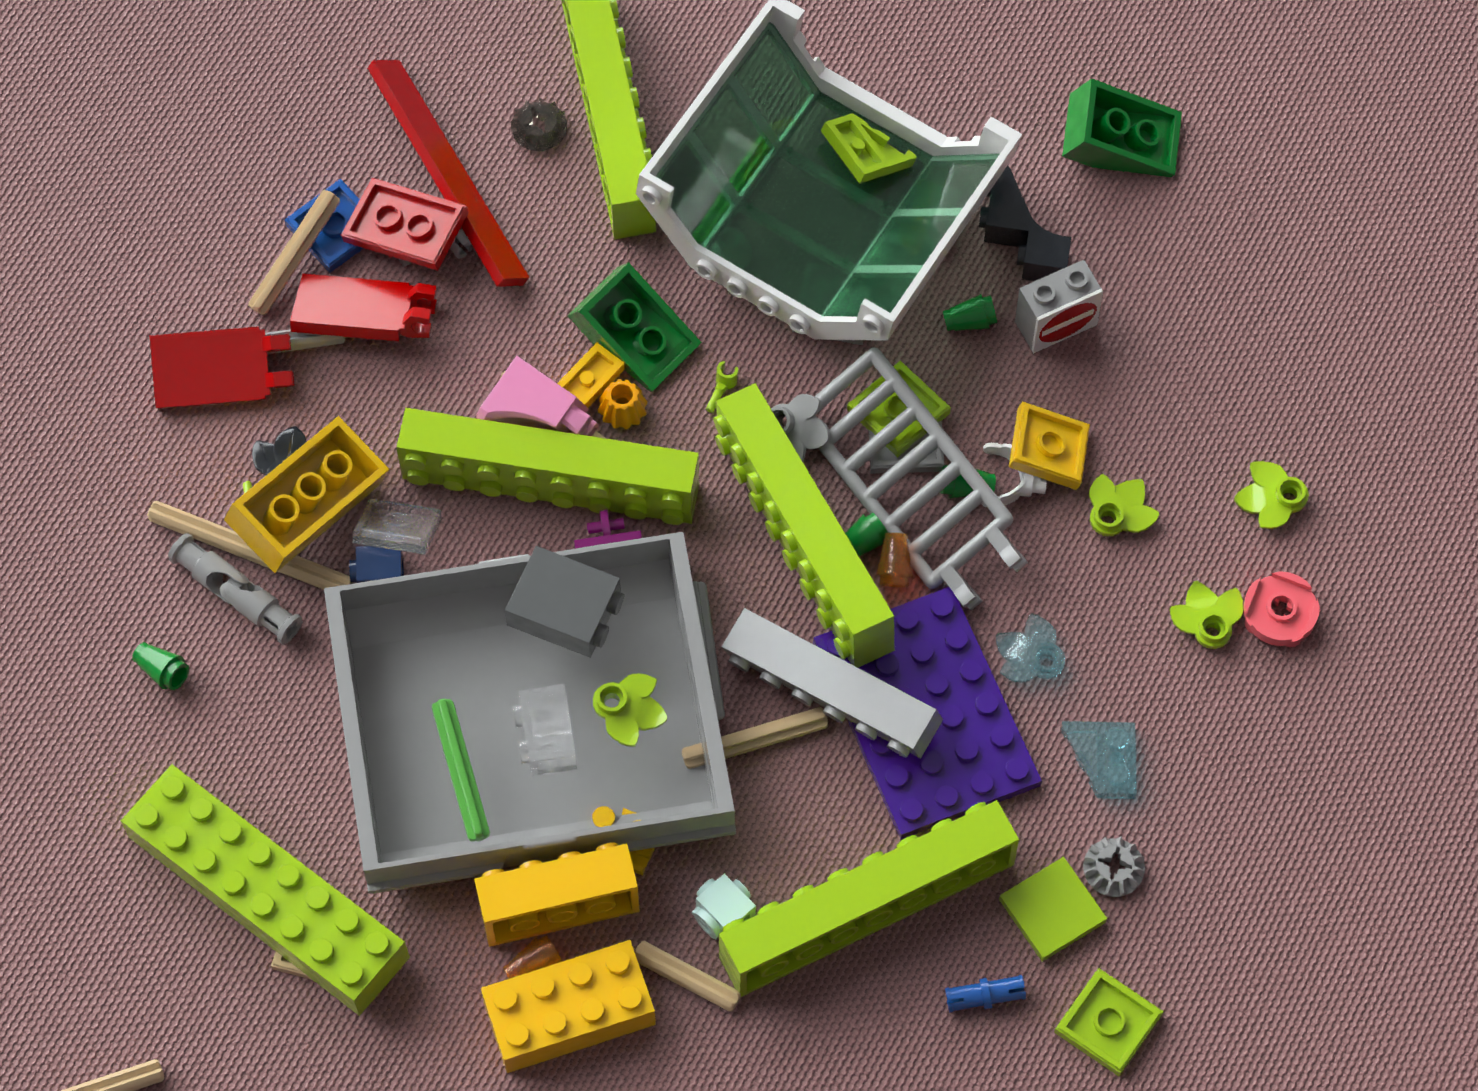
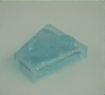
[1061,721,1137,799]

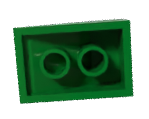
[1062,78,1182,177]
[567,262,702,392]

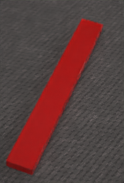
[367,60,530,287]

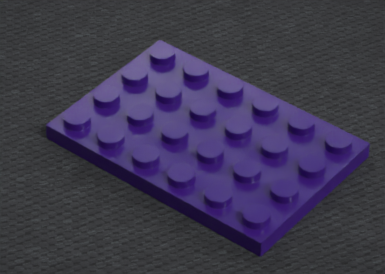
[813,587,1042,840]

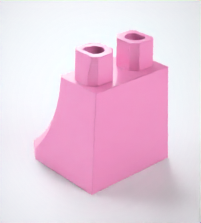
[476,356,599,436]

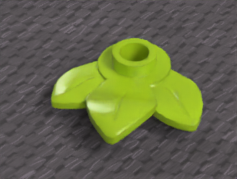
[1234,461,1309,529]
[1089,474,1159,536]
[1170,580,1243,649]
[593,673,667,747]

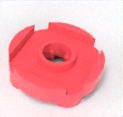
[1243,572,1320,647]

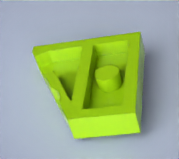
[821,113,917,184]

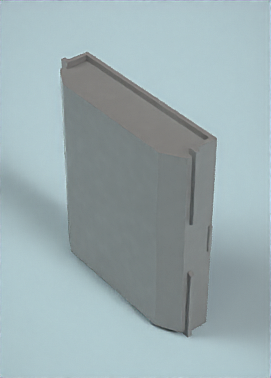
[324,532,736,894]

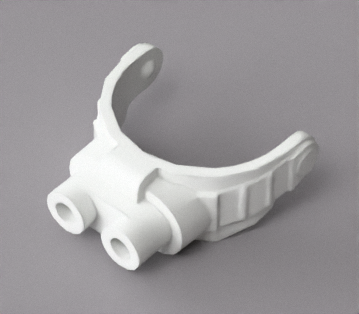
[981,443,1047,507]

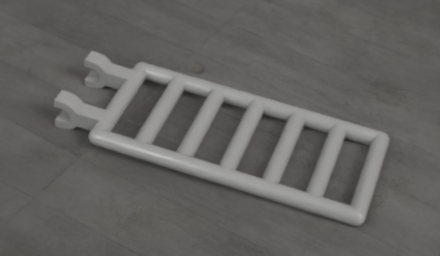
[815,347,1028,610]

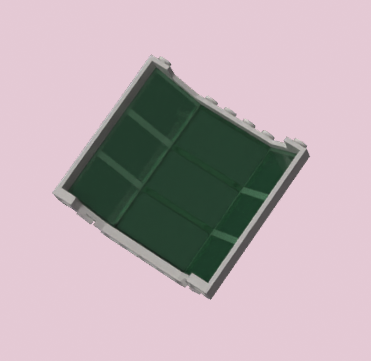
[636,0,1022,340]

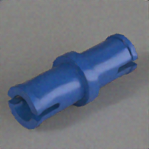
[945,974,1026,1013]

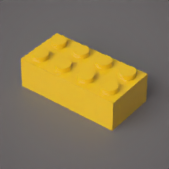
[224,416,389,573]
[474,842,640,947]
[481,940,656,1073]

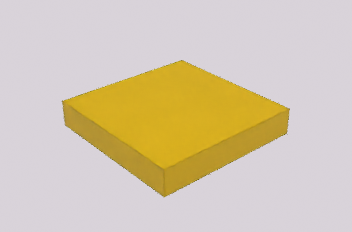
[1009,401,1090,490]

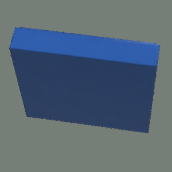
[284,179,364,273]

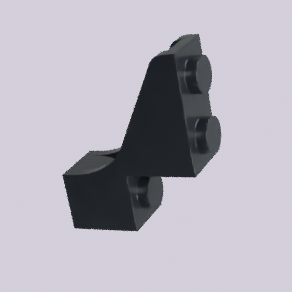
[979,165,1072,281]

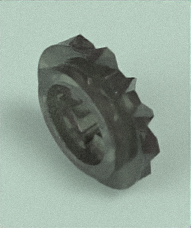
[511,98,567,151]

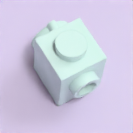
[691,873,756,939]

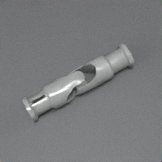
[168,533,303,645]

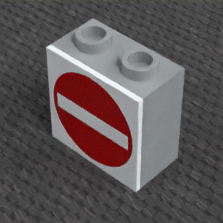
[1015,260,1103,353]

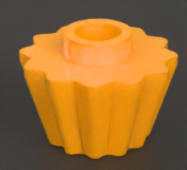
[598,379,648,430]

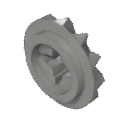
[1083,836,1145,897]

